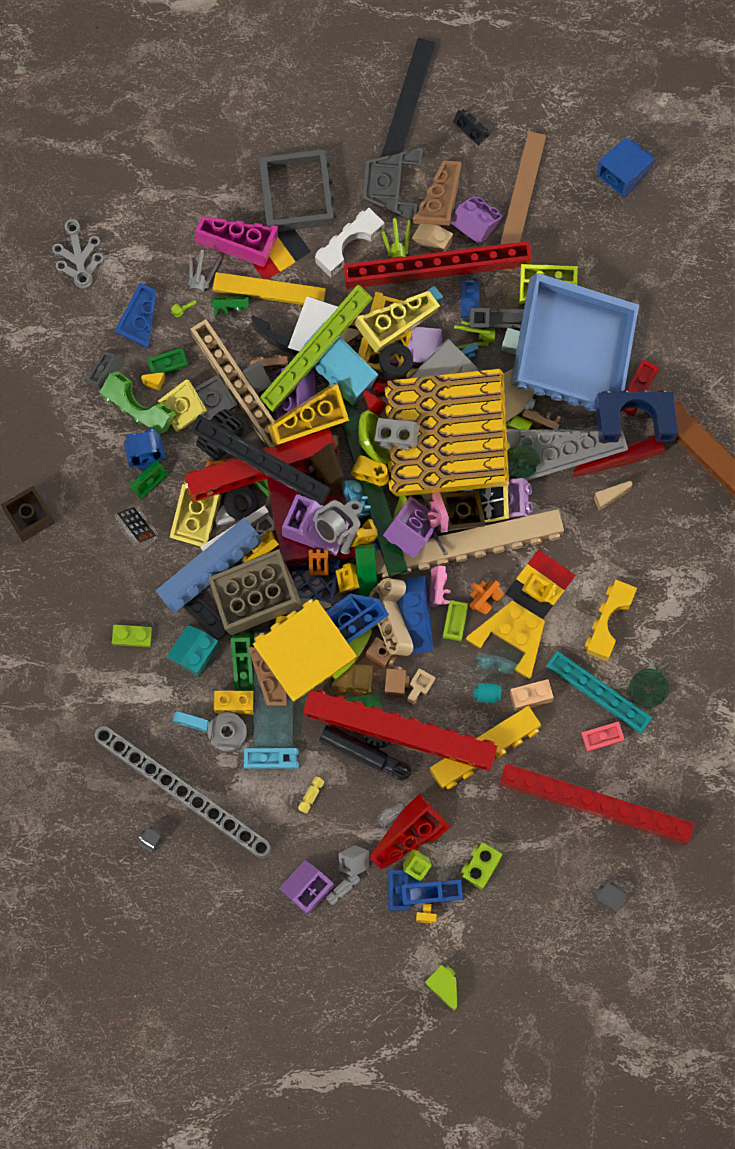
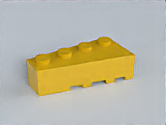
[267,384,349,445]

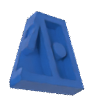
[387,870,425,911]

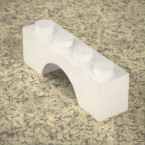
[315,208,385,278]

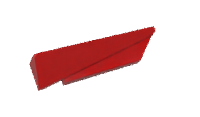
[573,437,665,477]

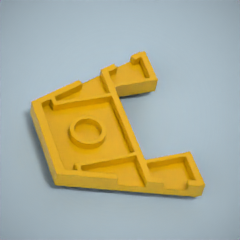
[466,601,545,680]

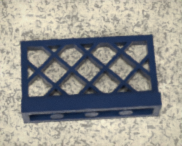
[267,550,340,606]

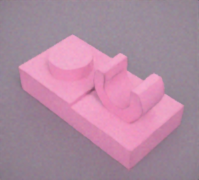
[427,492,449,532]
[429,566,451,607]

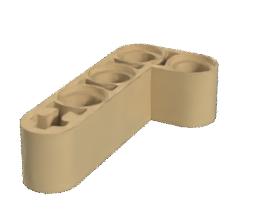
[369,578,413,656]

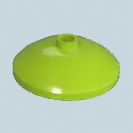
[358,410,391,465]

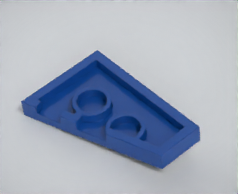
[115,283,157,349]

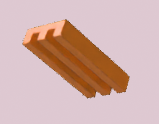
[309,550,329,576]

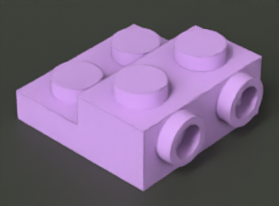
[508,478,532,520]

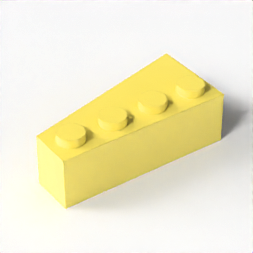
[354,291,440,354]

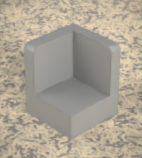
[339,845,370,877]

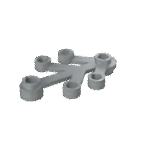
[52,219,104,289]

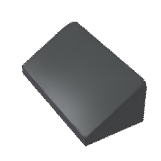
[85,351,124,390]

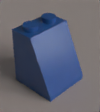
[596,137,655,198]

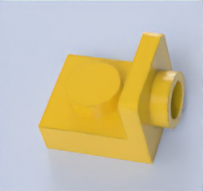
[350,519,378,547]
[336,563,359,593]

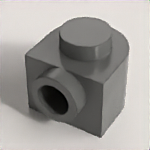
[138,825,164,854]

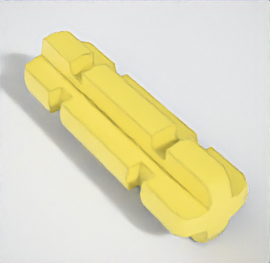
[298,776,324,813]

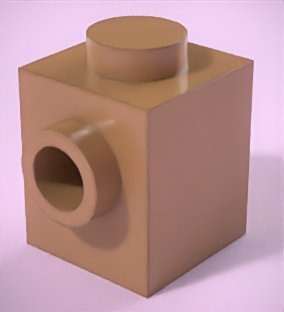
[366,637,397,669]
[385,666,410,697]

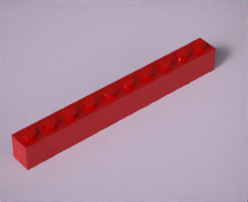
[343,241,532,289]
[303,689,498,772]
[499,763,695,845]

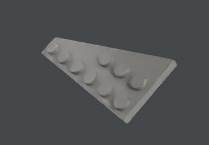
[506,429,628,480]

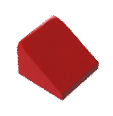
[363,390,387,416]

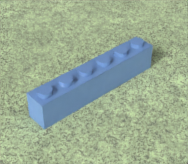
[155,517,263,613]

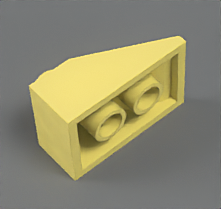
[170,482,223,547]

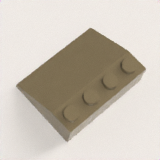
[208,549,302,635]

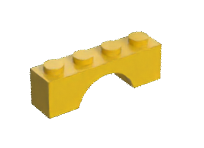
[585,580,637,662]

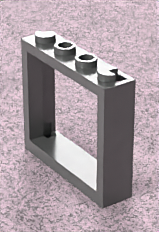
[259,149,337,232]

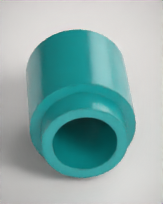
[473,683,501,703]

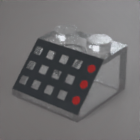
[114,507,159,554]

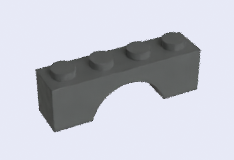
[468,308,524,328]

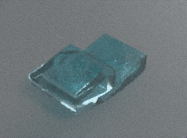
[475,654,517,674]

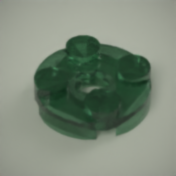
[507,443,540,479]
[629,668,669,708]

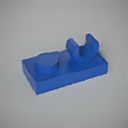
[460,280,480,318]

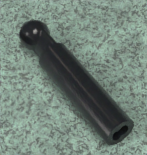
[319,725,411,781]

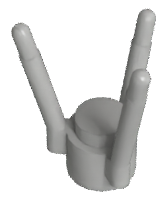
[188,250,222,293]

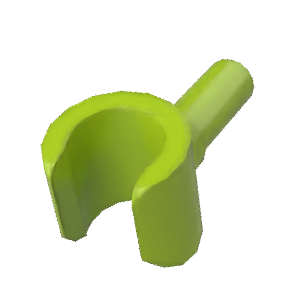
[171,300,197,318]

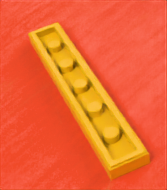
[212,272,326,305]

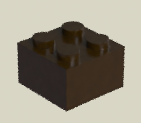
[1,486,55,542]

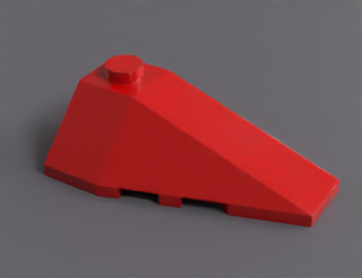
[369,794,451,869]

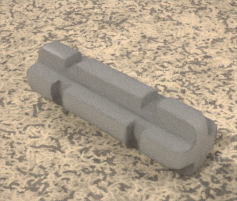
[326,875,360,905]

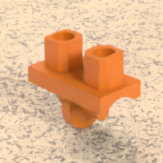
[469,580,504,615]

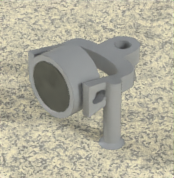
[313,500,363,554]

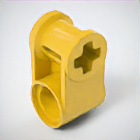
[351,456,389,486]

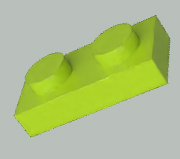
[112,625,152,648]

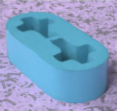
[172,712,210,732]

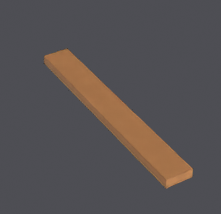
[500,131,546,272]

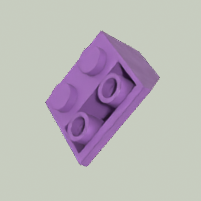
[451,195,504,243]
[279,860,334,916]

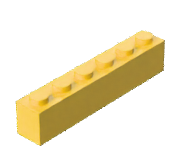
[430,706,541,790]

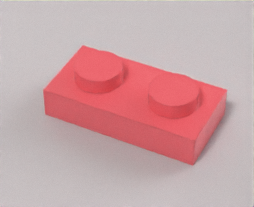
[581,721,625,752]

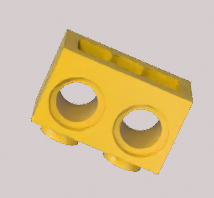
[214,691,255,714]

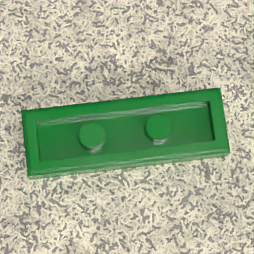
[355,545,377,597]

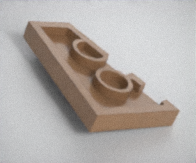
[248,647,287,706]

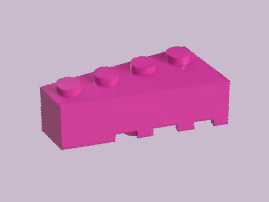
[195,216,278,267]

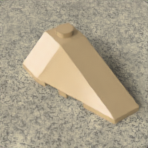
[504,369,534,422]

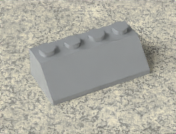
[408,339,479,379]

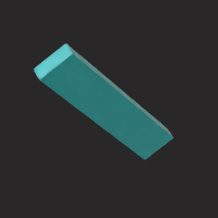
[546,650,652,734]

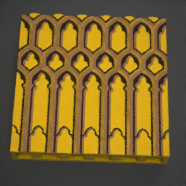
[385,369,509,496]

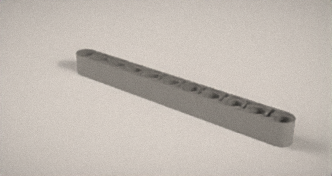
[95,726,271,859]

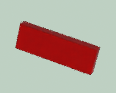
[622,359,660,417]

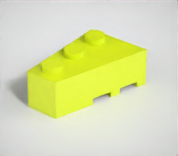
[519,264,578,305]

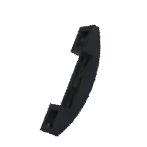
[251,315,300,354]

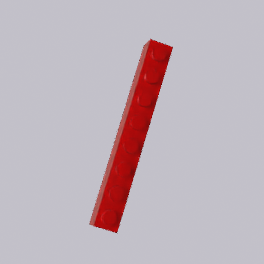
[184,429,337,503]

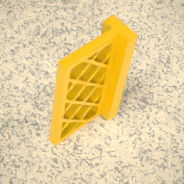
[358,292,413,372]

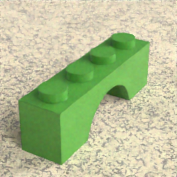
[100,371,177,434]

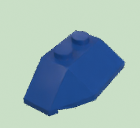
[397,576,433,654]
[325,594,389,644]

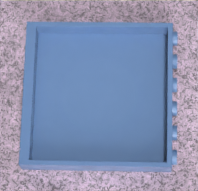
[511,273,639,411]

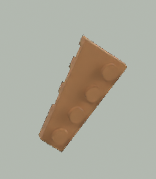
[413,161,462,226]

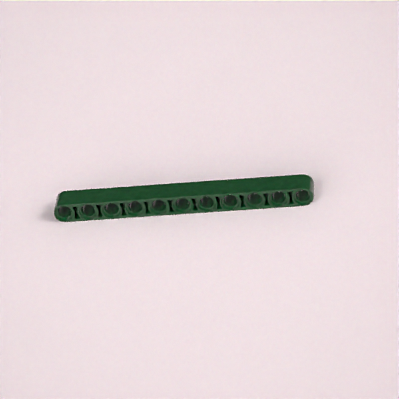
[341,394,408,577]

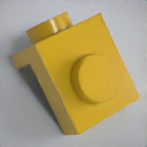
[522,573,557,602]

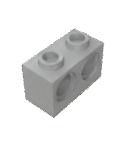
[375,418,420,451]

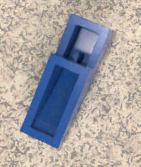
[402,880,463,905]

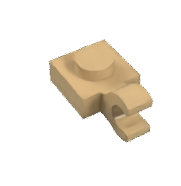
[407,668,436,705]

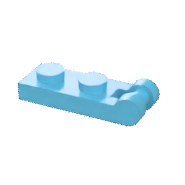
[244,748,299,769]

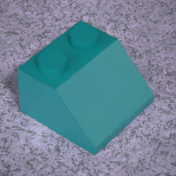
[167,625,220,677]

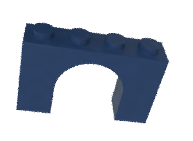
[595,390,678,443]

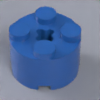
[124,429,166,470]

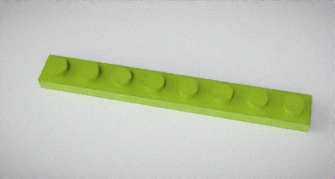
[260,285,373,411]

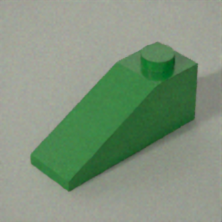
[231,632,256,694]

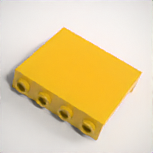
[253,599,357,702]

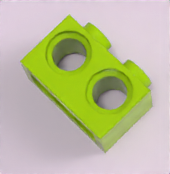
[461,843,503,891]

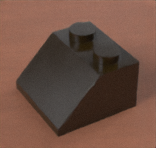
[307,443,344,497]
[441,490,485,531]

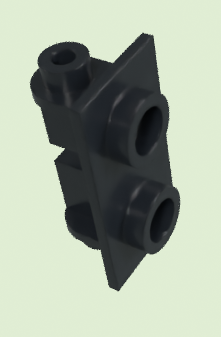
[453,109,490,146]

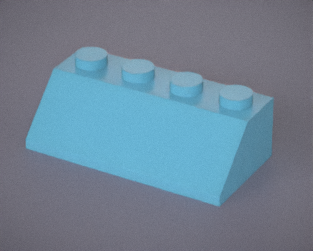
[303,322,378,405]

